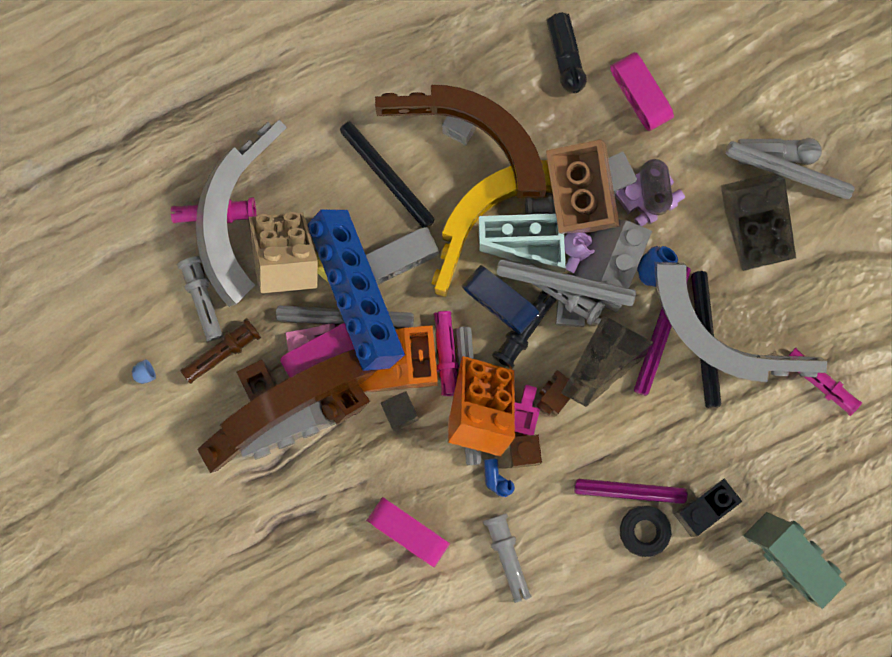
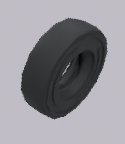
[620,506,672,557]

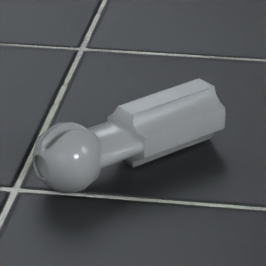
[738,138,822,165]

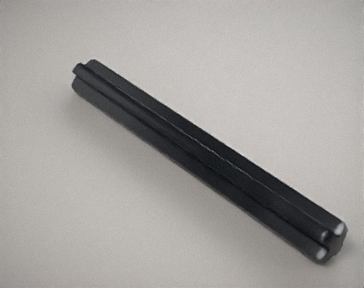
[340,121,435,228]
[691,271,722,408]

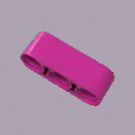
[610,52,674,131]
[280,323,354,378]
[366,497,450,568]

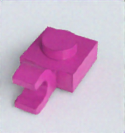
[515,385,540,435]

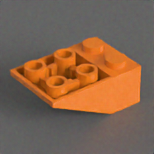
[359,325,438,393]
[448,356,515,456]

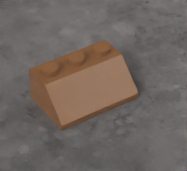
[546,139,620,234]

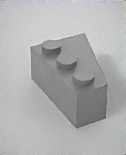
[241,399,336,460]

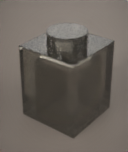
[380,391,419,432]

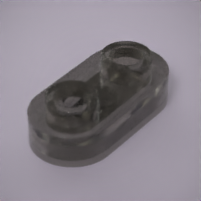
[640,159,673,215]

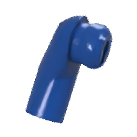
[484,459,515,497]

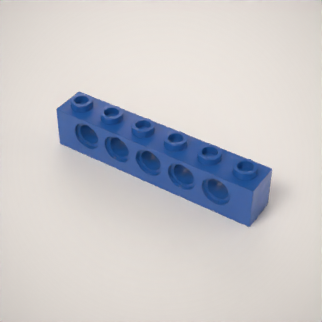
[307,209,405,371]

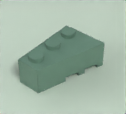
[743,512,847,609]

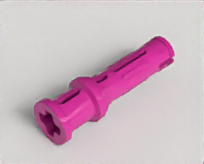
[171,197,257,224]

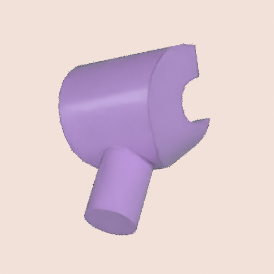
[564,232,595,273]

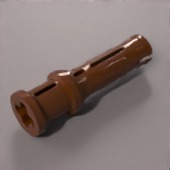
[180,318,261,384]

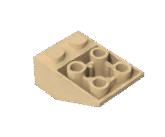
[248,212,318,293]

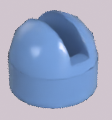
[132,359,156,384]

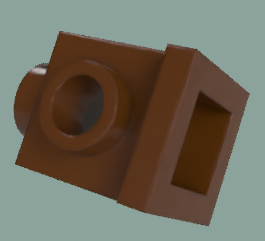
[237,359,276,401]
[536,370,579,416]
[321,385,371,425]

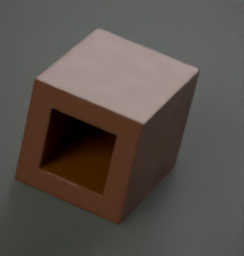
[509,434,542,468]

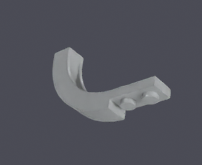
[196,120,287,307]
[655,262,827,382]

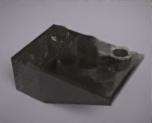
[721,173,796,271]

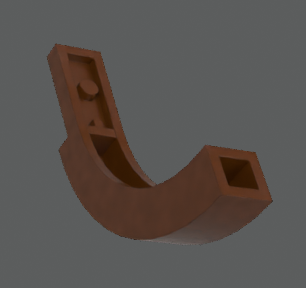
[375,85,546,198]
[197,349,377,473]

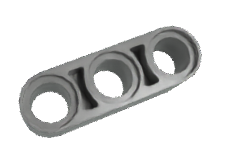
[366,227,440,285]

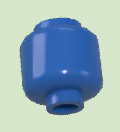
[637,246,678,287]

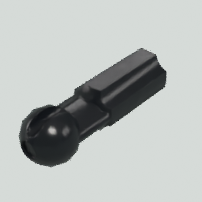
[546,12,587,93]

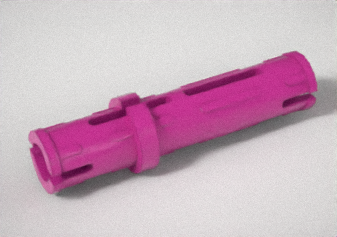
[433,311,459,396]
[788,347,862,416]

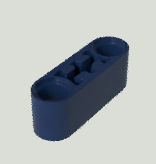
[462,265,540,335]

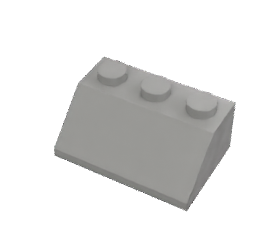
[573,219,652,313]

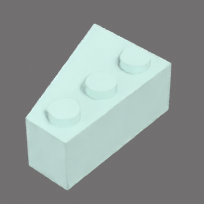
[478,214,566,273]

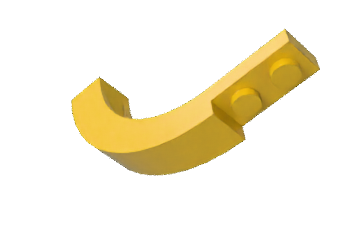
[431,160,553,297]

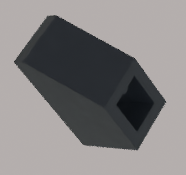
[674,478,743,537]

